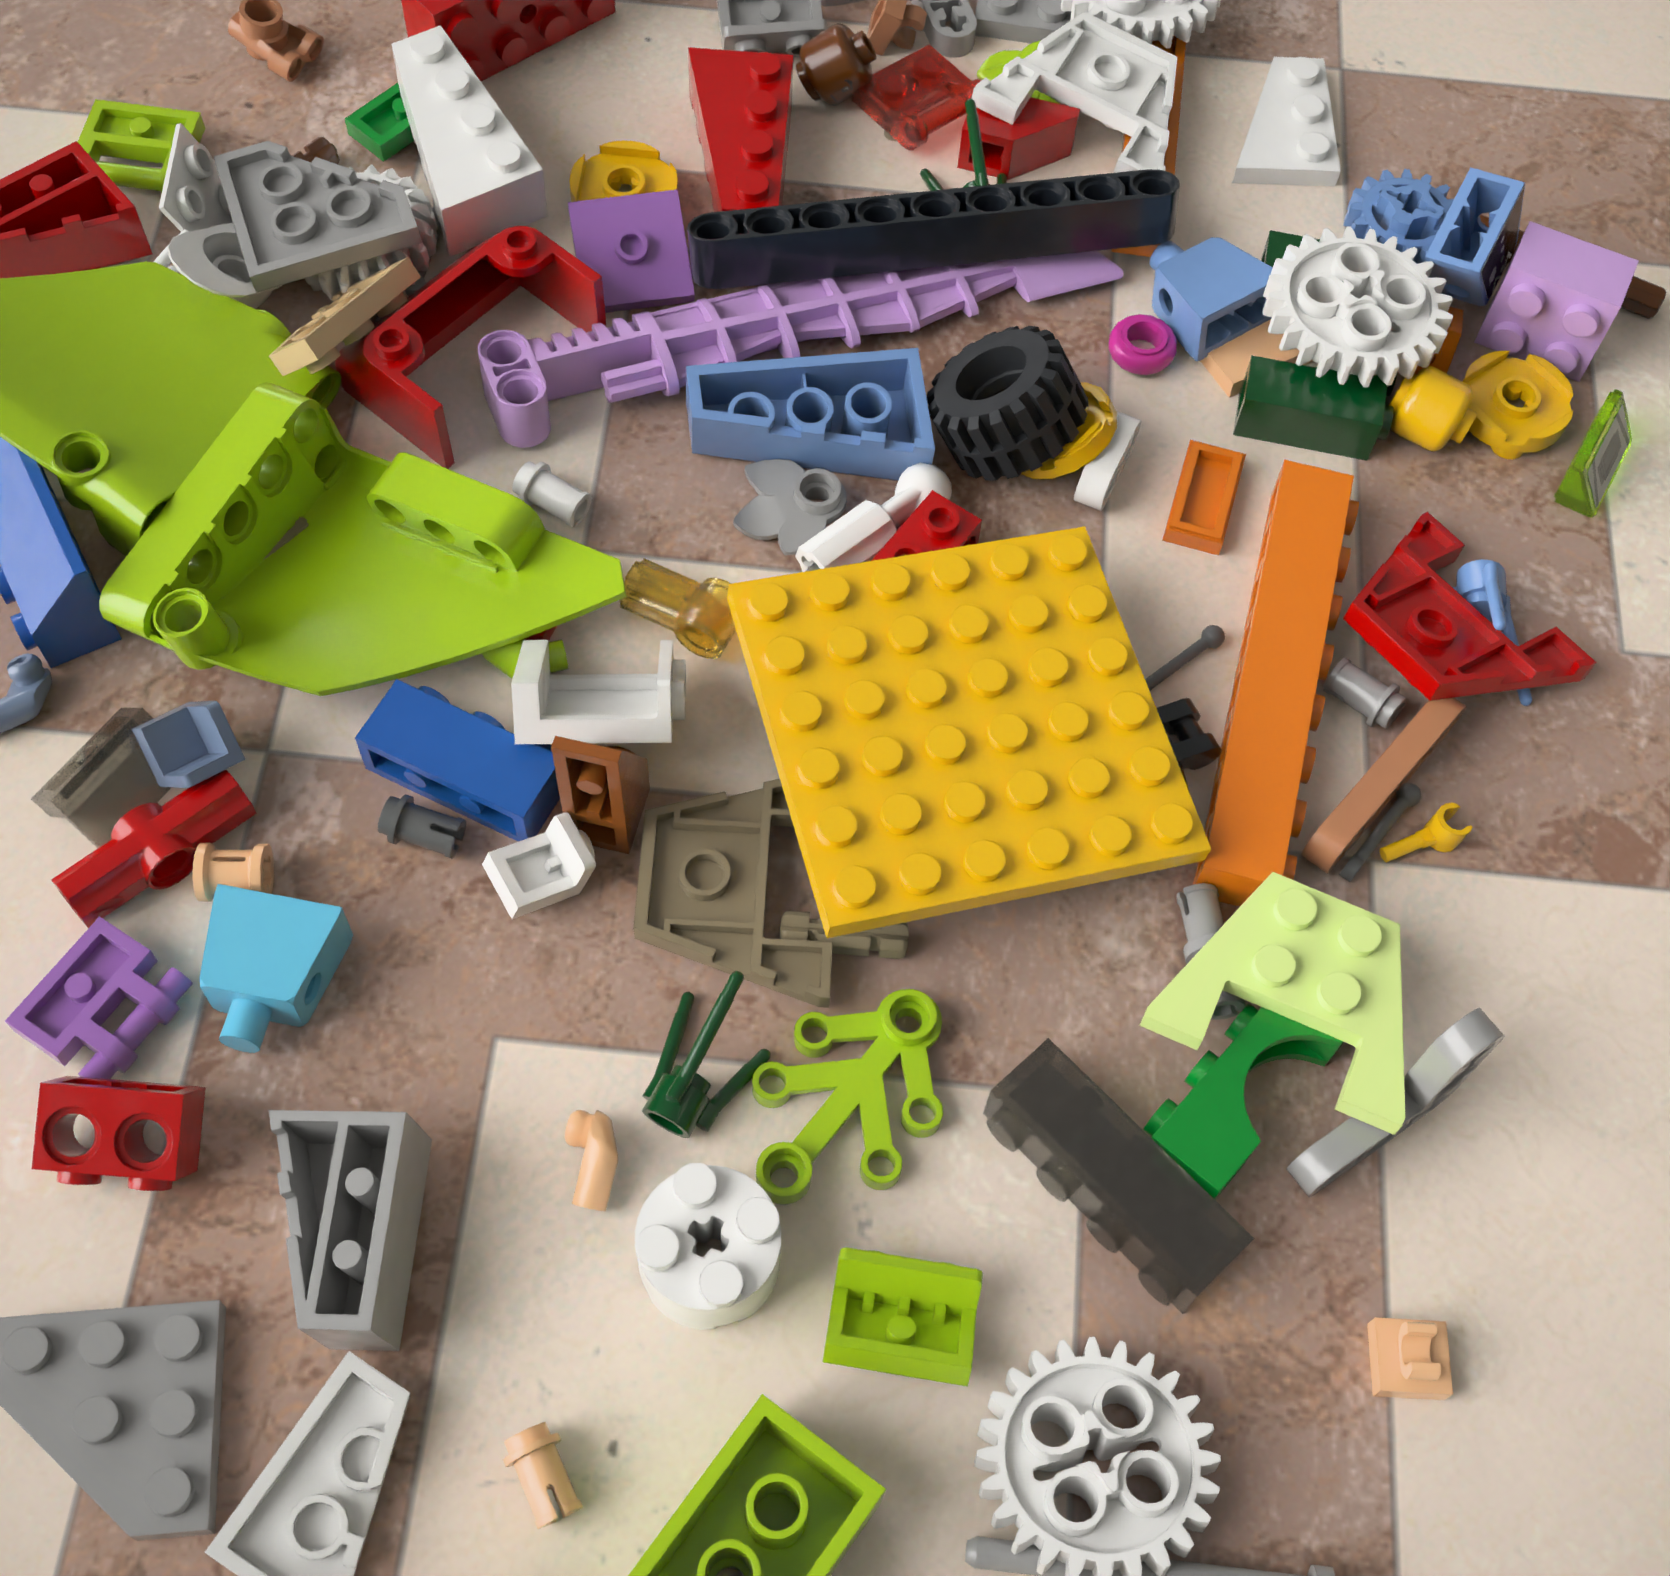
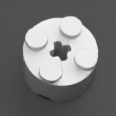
[635,1163,781,1330]

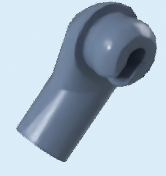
[0,653,52,734]

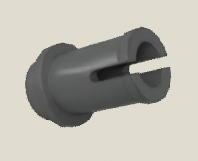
[378,794,467,859]

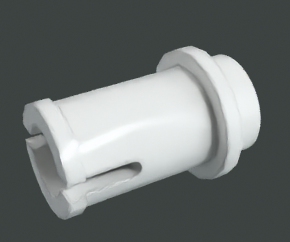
[512,461,592,527]

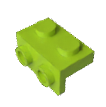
[823,1247,983,1387]

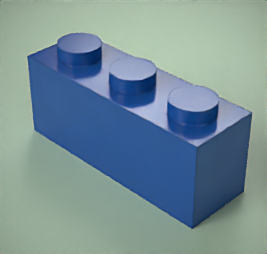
[355,679,560,842]

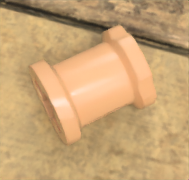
[192,843,274,902]

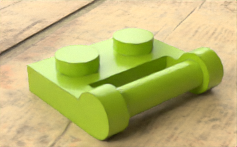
[78,99,205,193]

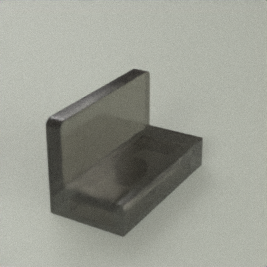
[31,708,172,848]

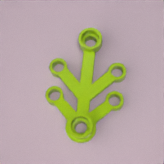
[752,989,943,1205]

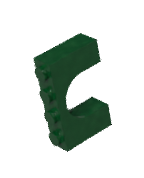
[1233,230,1397,461]

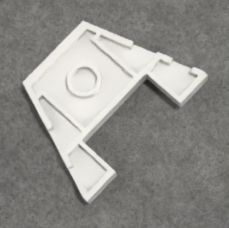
[971,12,1177,173]

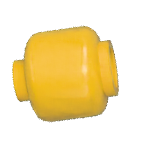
[1388,366,1478,452]

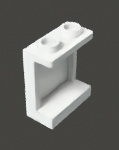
[511,640,686,744]

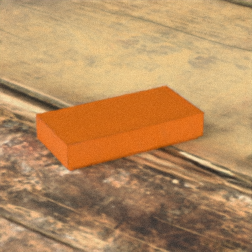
[1162,439,1246,556]

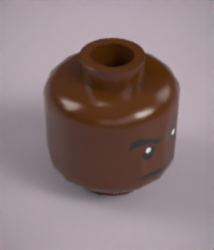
[796,23,877,106]

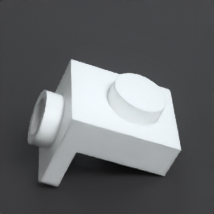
[482,812,596,919]

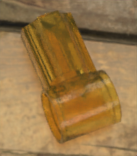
[619,558,736,659]

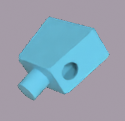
[199,884,353,1053]

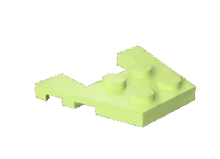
[1139,872,1405,1135]

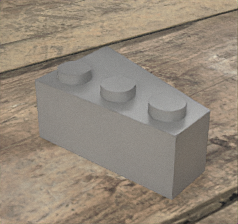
[269,1110,432,1351]

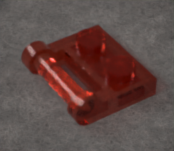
[852,44,982,150]

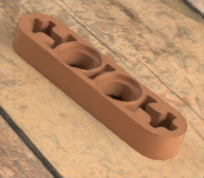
[1301,698,1467,874]

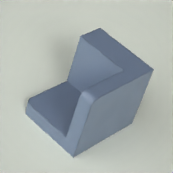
[132,701,245,788]

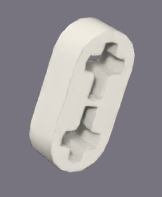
[1074,411,1142,511]

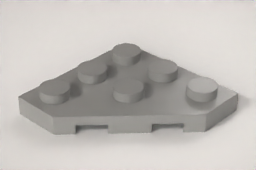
[213,141,423,293]
[0,1300,226,1541]

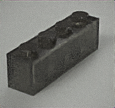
[983,1038,1254,1314]

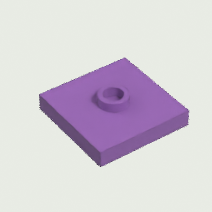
[568,189,695,313]

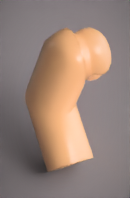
[565,1110,618,1211]

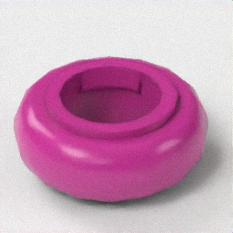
[1108,314,1177,375]

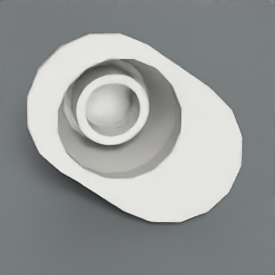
[167,223,282,309]

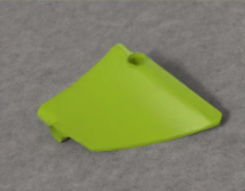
[0,262,341,556]

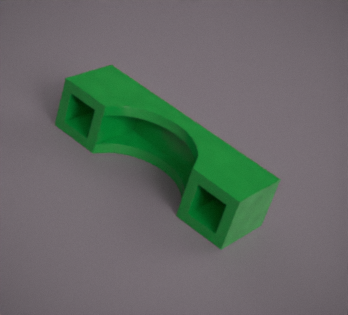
[1140,1003,1344,1212]

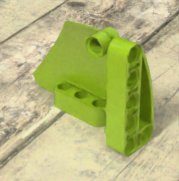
[99,382,627,696]

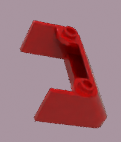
[335,226,607,469]

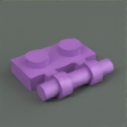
[5,916,193,1079]

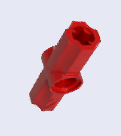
[51,770,257,928]

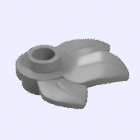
[733,459,847,555]

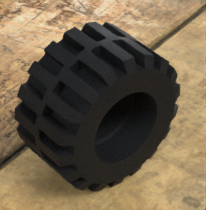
[927,326,1089,481]

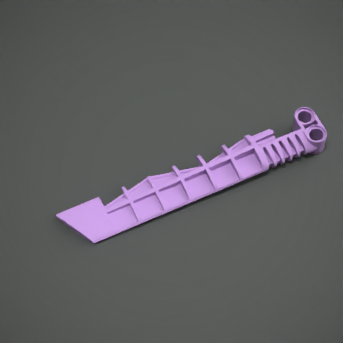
[477,251,1124,448]

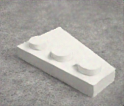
[1232,57,1341,186]
[204,1351,410,1576]

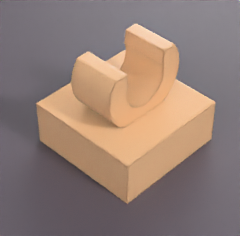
[1367,1317,1453,1400]

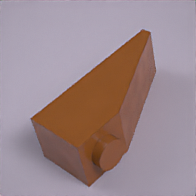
[551,736,650,854]

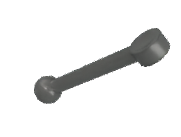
[1145,625,1225,690]
[1339,783,1421,882]

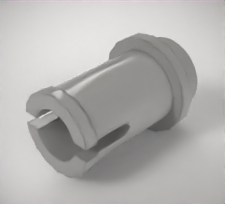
[1323,658,1407,729]

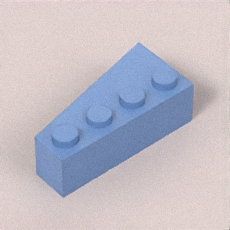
[686,348,935,481]

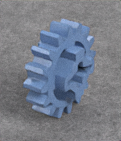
[1344,169,1454,264]

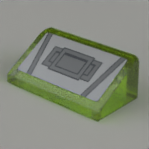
[1554,389,1632,518]

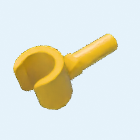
[1379,803,1473,863]

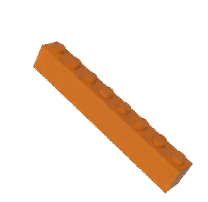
[1193,459,1359,907]

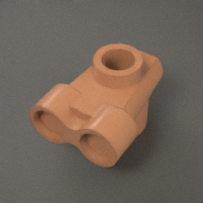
[228,0,324,82]

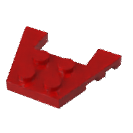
[1343,512,1597,701]

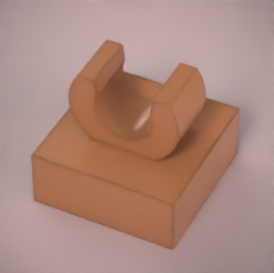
[867,0,927,56]

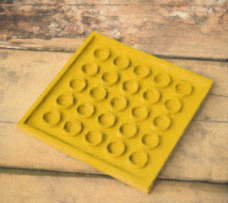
[727,526,1212,938]

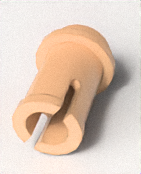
[503,1422,583,1529]

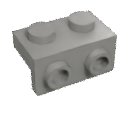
[717,0,827,57]

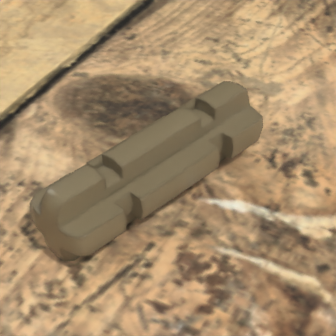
[780,911,909,959]

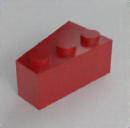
[0,141,153,278]

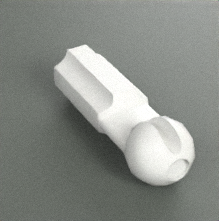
[795,463,952,572]

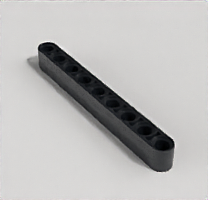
[687,169,1180,289]

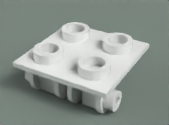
[159,123,233,232]

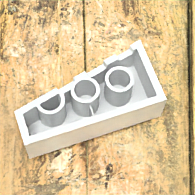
[391,25,548,257]

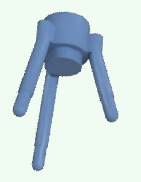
[1452,559,1532,706]

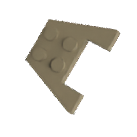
[633,778,833,1008]

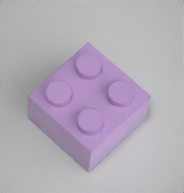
[1474,221,1639,382]

